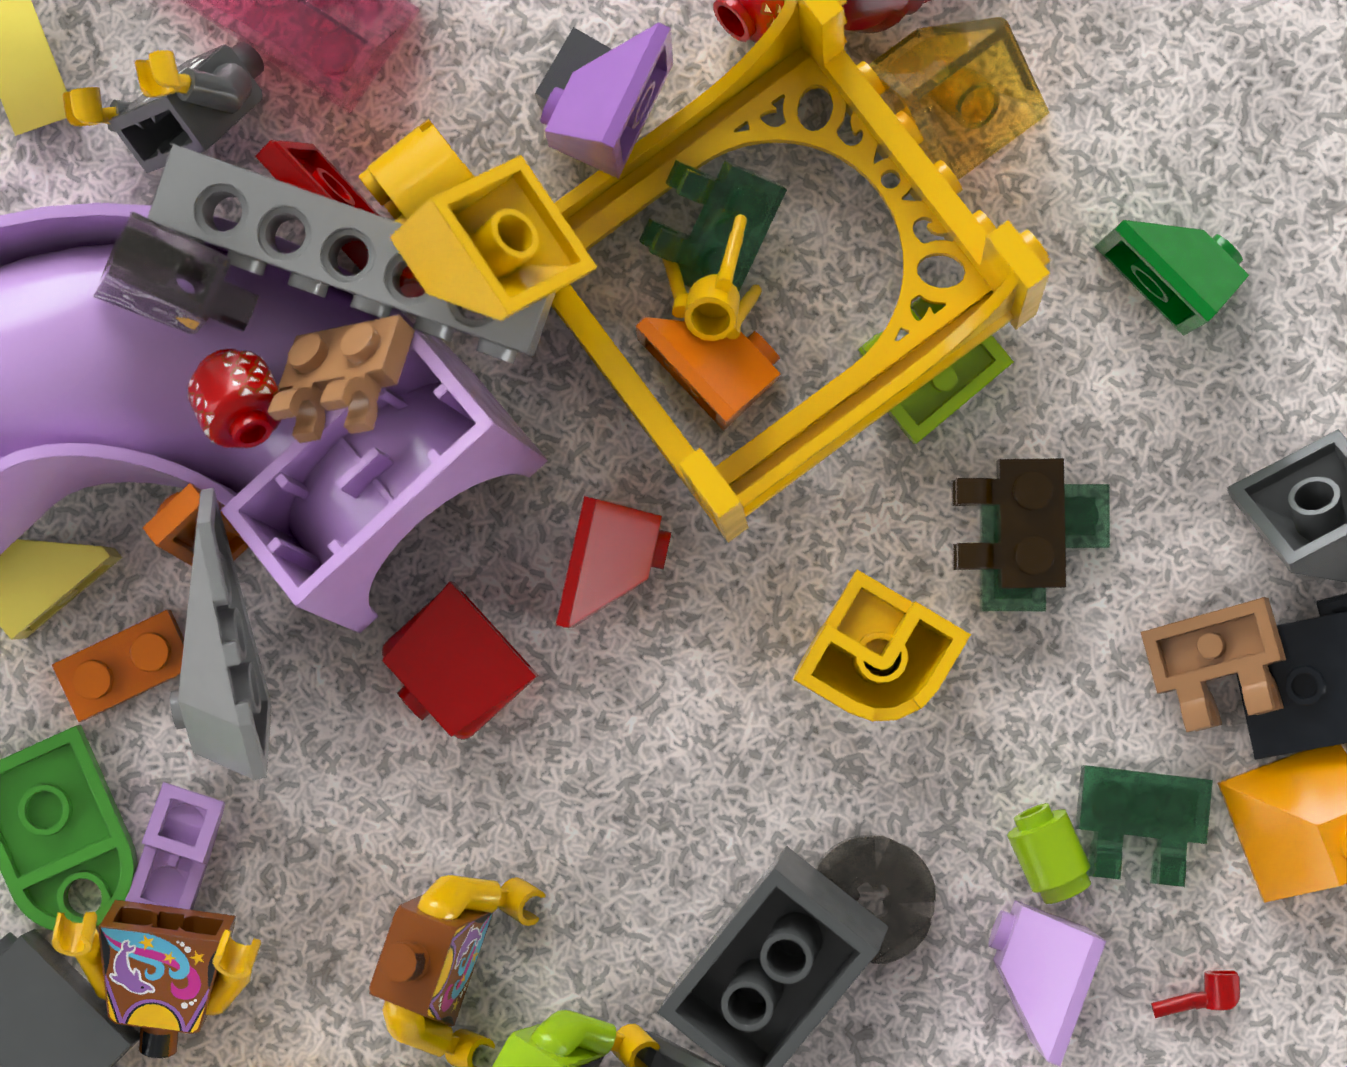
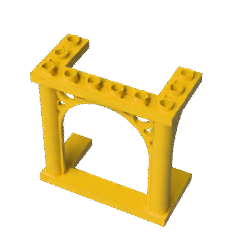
[551,0,1050,543]

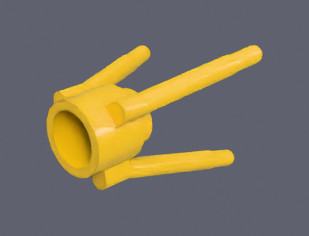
[660,214,762,341]

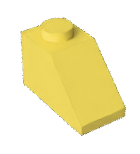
[0,539,123,640]

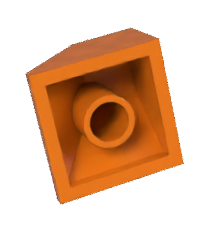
[636,317,781,431]

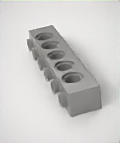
[147,144,556,364]

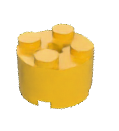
[358,118,475,224]

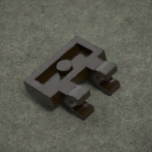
[951,458,1066,589]

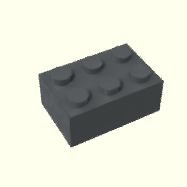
[657,846,888,1067]

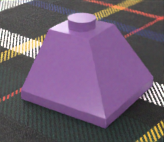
[540,22,673,179]

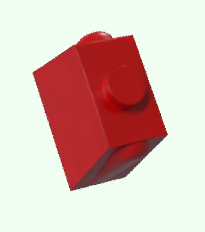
[382,581,539,740]

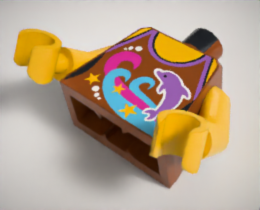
[369,875,546,1067]
[52,900,262,1058]

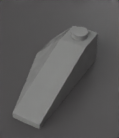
[170,488,271,780]

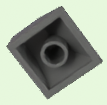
[1227,429,1347,582]

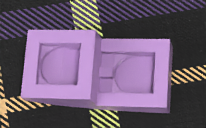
[125,782,225,910]

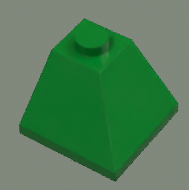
[1095,220,1249,336]

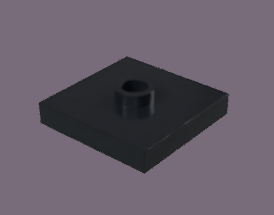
[1236,611,1347,760]

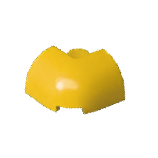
[793,569,971,721]

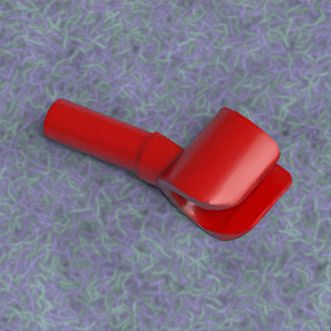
[1151,970,1240,1018]

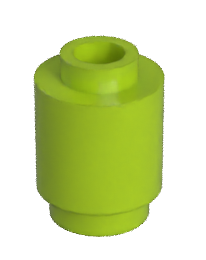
[1007,803,1091,904]

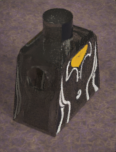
[93,212,259,334]

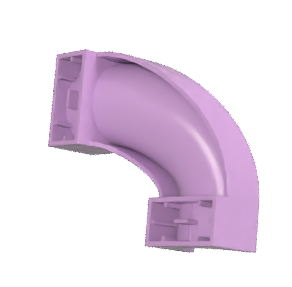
[0,203,548,633]

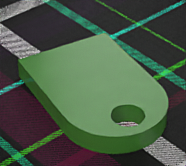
[0,725,138,931]

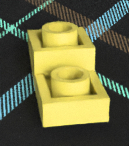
[0,0,67,136]

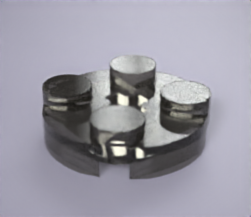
[815,835,936,964]

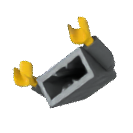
[63,42,264,173]

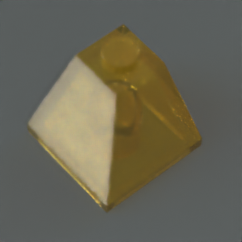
[868,17,1050,180]

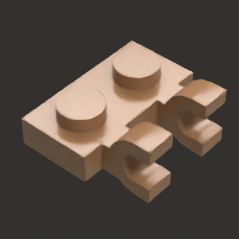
[267,315,415,443]
[1140,597,1286,732]

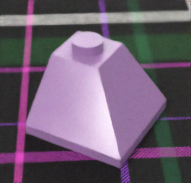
[988,900,1106,1066]

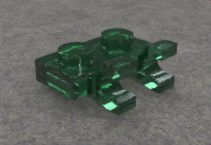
[639,160,787,292]
[1075,765,1213,887]

